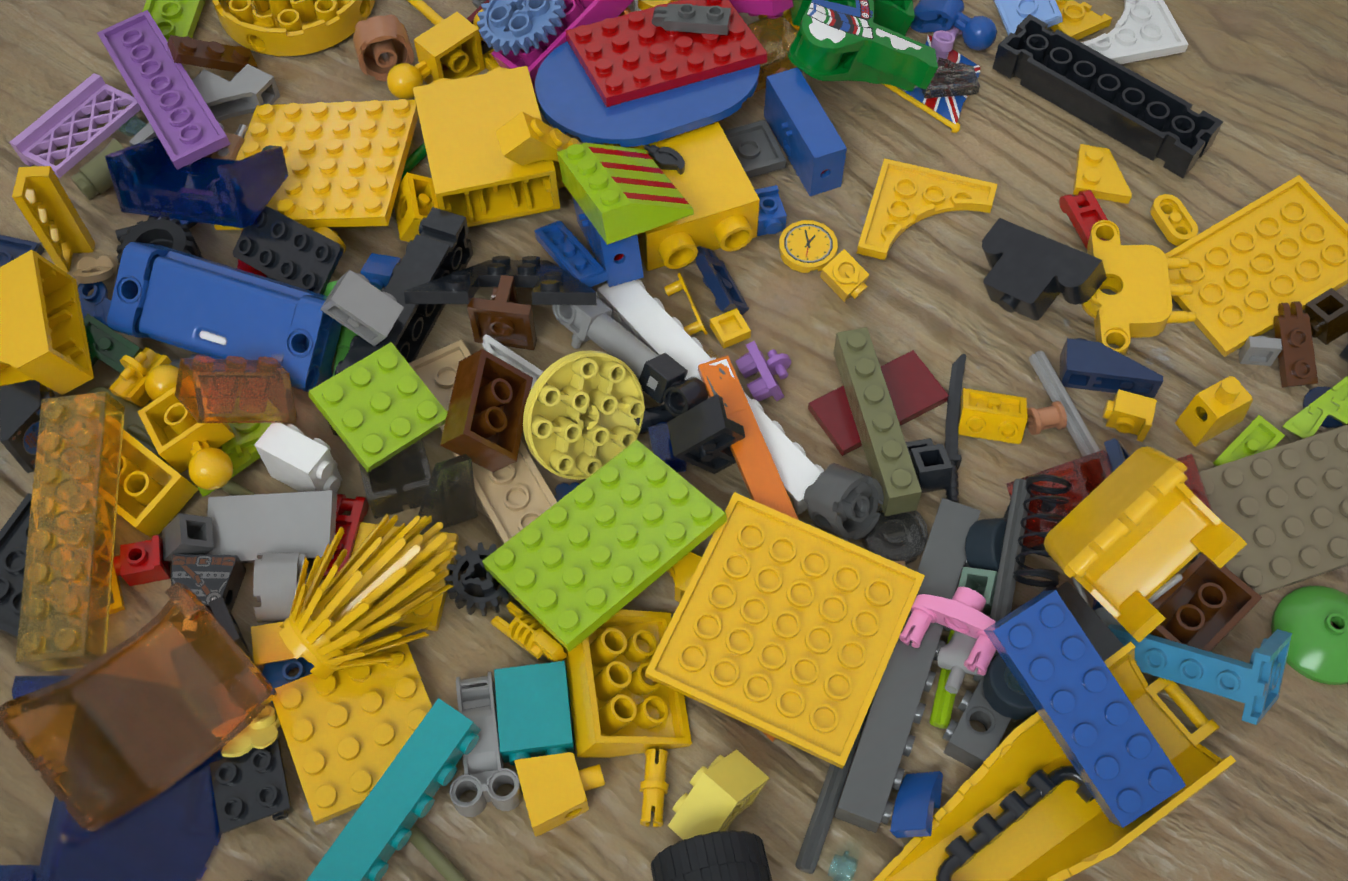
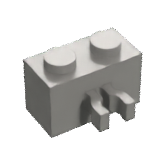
[320,269,404,346]

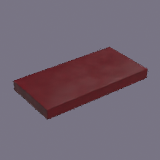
[808,350,949,456]

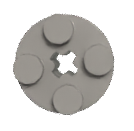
[253,552,310,623]

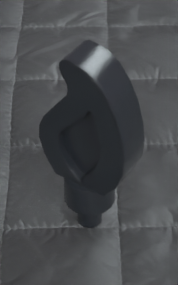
[644,144,685,175]

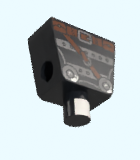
[171,554,246,635]

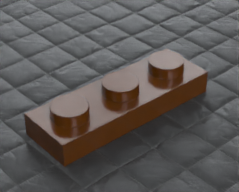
[167,35,258,73]

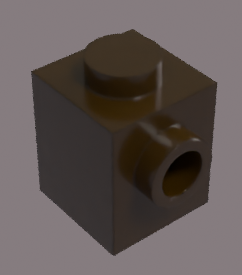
[1305,288,1348,345]

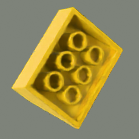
[564,609,692,758]

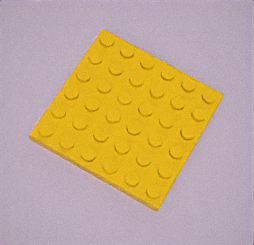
[212,99,419,230]
[645,492,925,769]

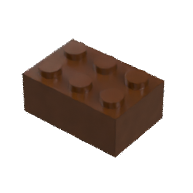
[440,349,533,472]
[1150,554,1262,652]

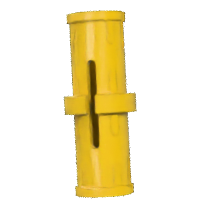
[640,749,669,827]

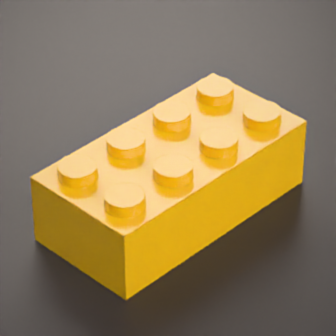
[47,405,198,539]

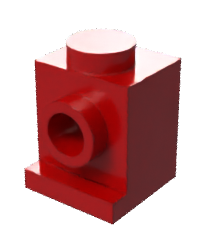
[113,535,171,586]

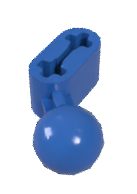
[910,0,997,51]

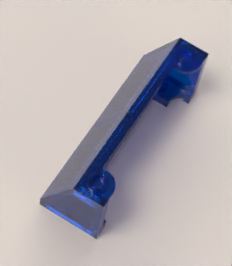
[105,136,289,228]

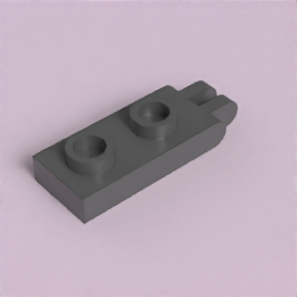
[652,4,731,35]

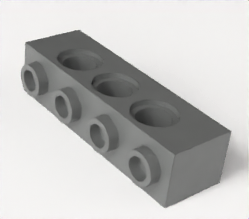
[943,650,1024,771]

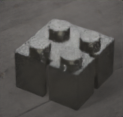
[358,438,439,519]

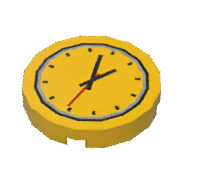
[779,220,838,273]

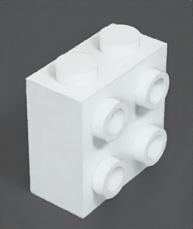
[254,420,342,492]

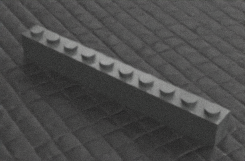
[834,498,981,833]

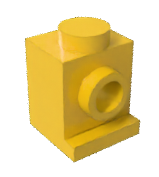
[1102,389,1157,442]

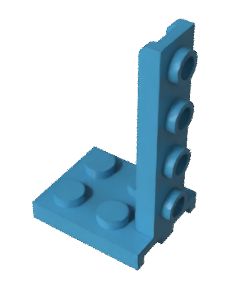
[1107,624,1292,725]

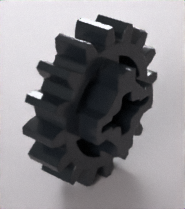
[444,542,511,616]

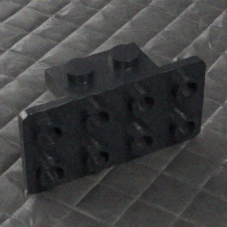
[233,203,344,295]

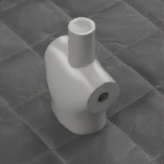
[938,631,983,694]

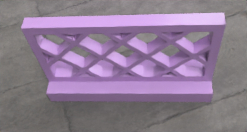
[9,73,141,178]

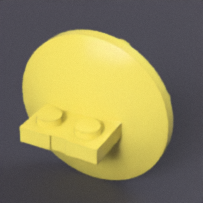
[523,350,645,480]

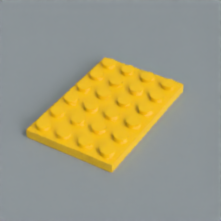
[1165,175,1348,357]

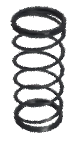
[1013,474,1072,587]

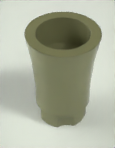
[71,138,141,200]

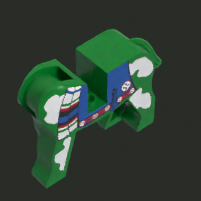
[787,0,938,92]

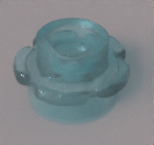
[828,851,859,881]

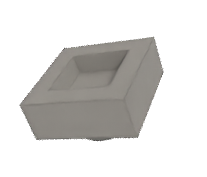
[1239,336,1282,366]

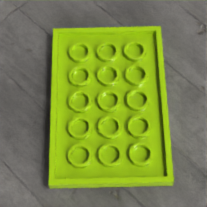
[482,440,727,652]

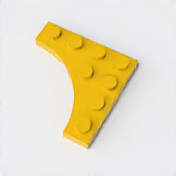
[856,158,998,260]

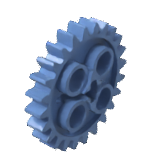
[477,0,566,55]

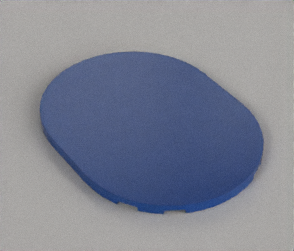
[535,41,760,147]

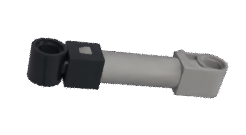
[552,298,708,417]

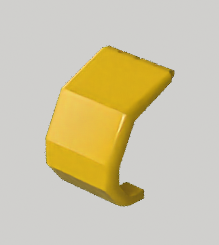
[1044,446,1247,643]

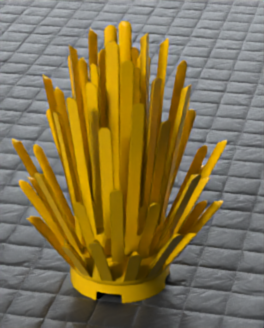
[279,514,457,679]

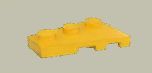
[1050,0,1112,40]

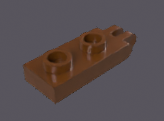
[1273,301,1318,388]

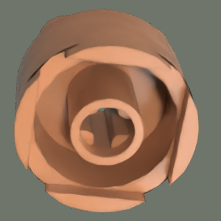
[353,14,414,82]

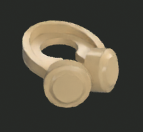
[73,255,117,284]

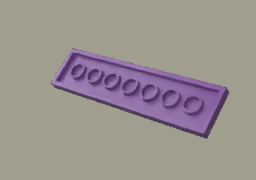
[97,10,230,170]

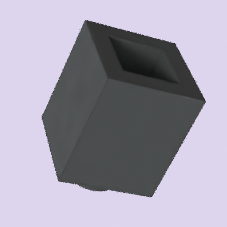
[162,513,214,562]

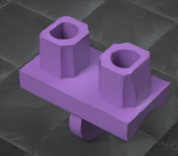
[735,341,791,402]

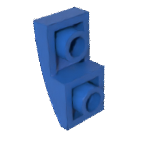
[890,771,943,838]

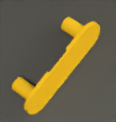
[664,273,708,336]

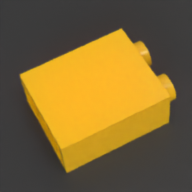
[413,66,560,227]
[604,121,760,271]

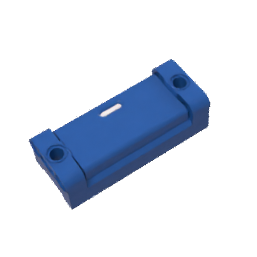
[107,242,342,392]

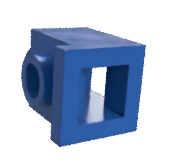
[755,185,787,236]

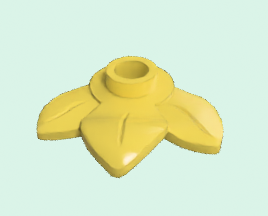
[212,705,281,758]

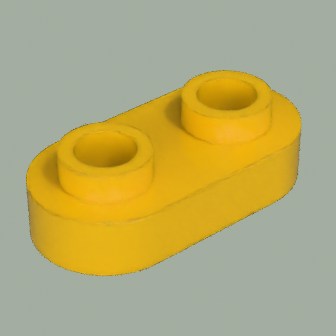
[1150,194,1198,246]

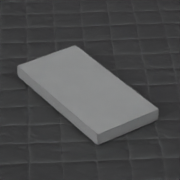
[207,490,337,563]

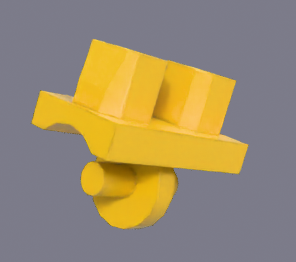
[109,347,172,407]

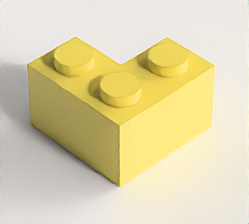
[668,749,770,840]

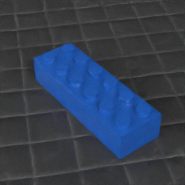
[984,590,1186,828]

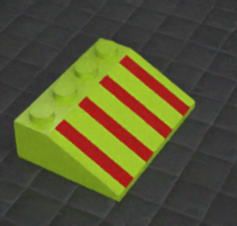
[557,143,694,245]

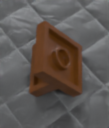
[467,275,537,350]

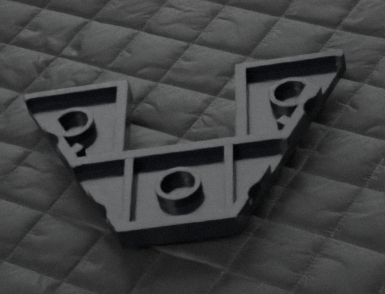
[404,256,597,305]

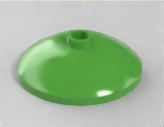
[1271,586,1348,685]

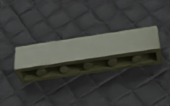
[833,327,922,516]

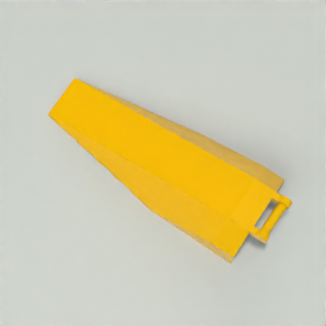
[873,641,1236,881]

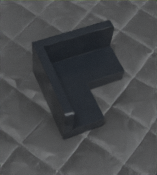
[667,394,745,474]

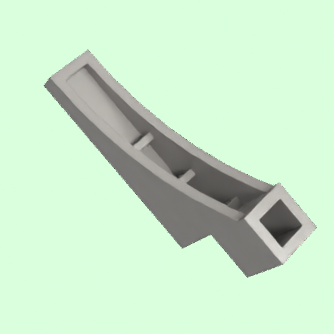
[129,64,280,165]

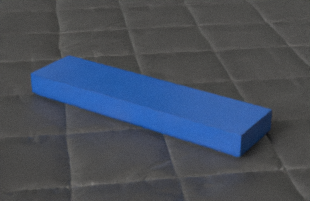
[534,220,608,287]

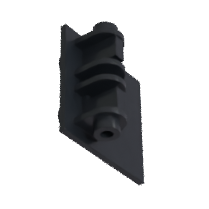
[209,739,292,834]

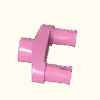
[899,587,996,676]

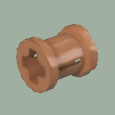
[1026,401,1067,435]

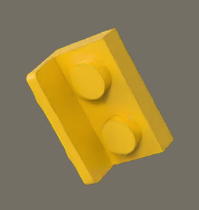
[958,388,1028,444]

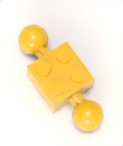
[387,9,485,100]
[138,364,235,490]

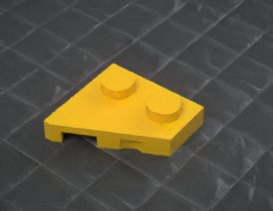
[1073,144,1132,204]

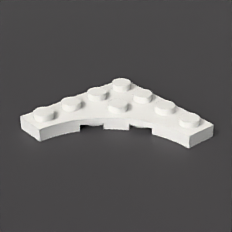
[1081,0,1189,64]

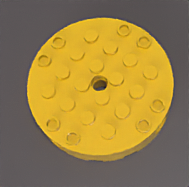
[212,0,375,57]

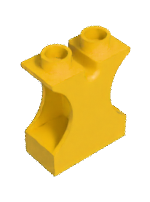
[0,250,94,395]

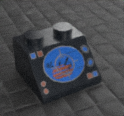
[0,380,69,473]

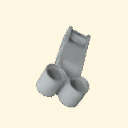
[449,671,523,817]

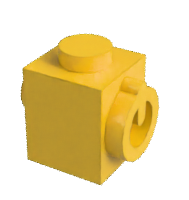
[820,249,869,302]

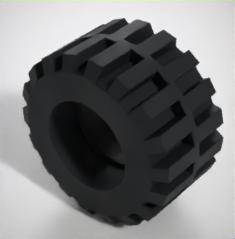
[116,216,203,263]

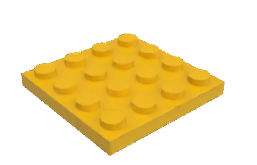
[269,636,432,825]

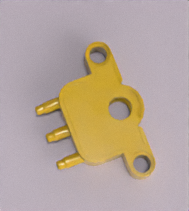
[1082,220,1197,356]

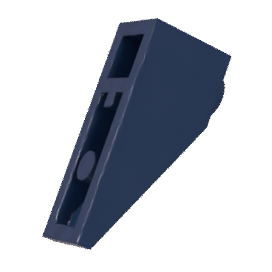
[1060,338,1163,398]

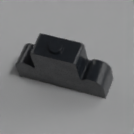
[982,218,1107,321]

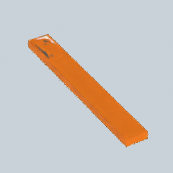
[698,355,799,520]

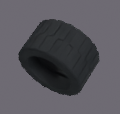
[651,830,772,881]

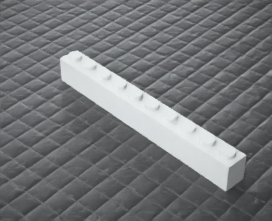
[597,279,824,516]

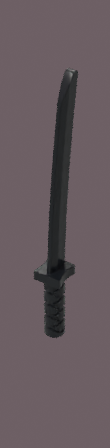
[945,354,966,503]

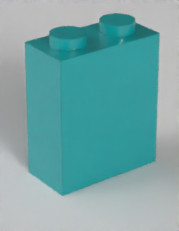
[494,661,575,766]

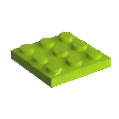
[308,342,447,473]

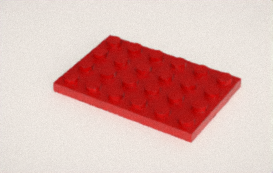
[566,0,767,107]

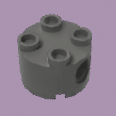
[804,463,884,540]

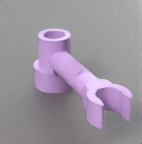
[931,26,962,65]

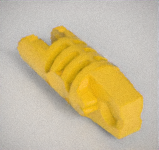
[491,601,567,662]

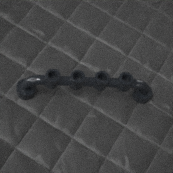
[936,765,1094,881]

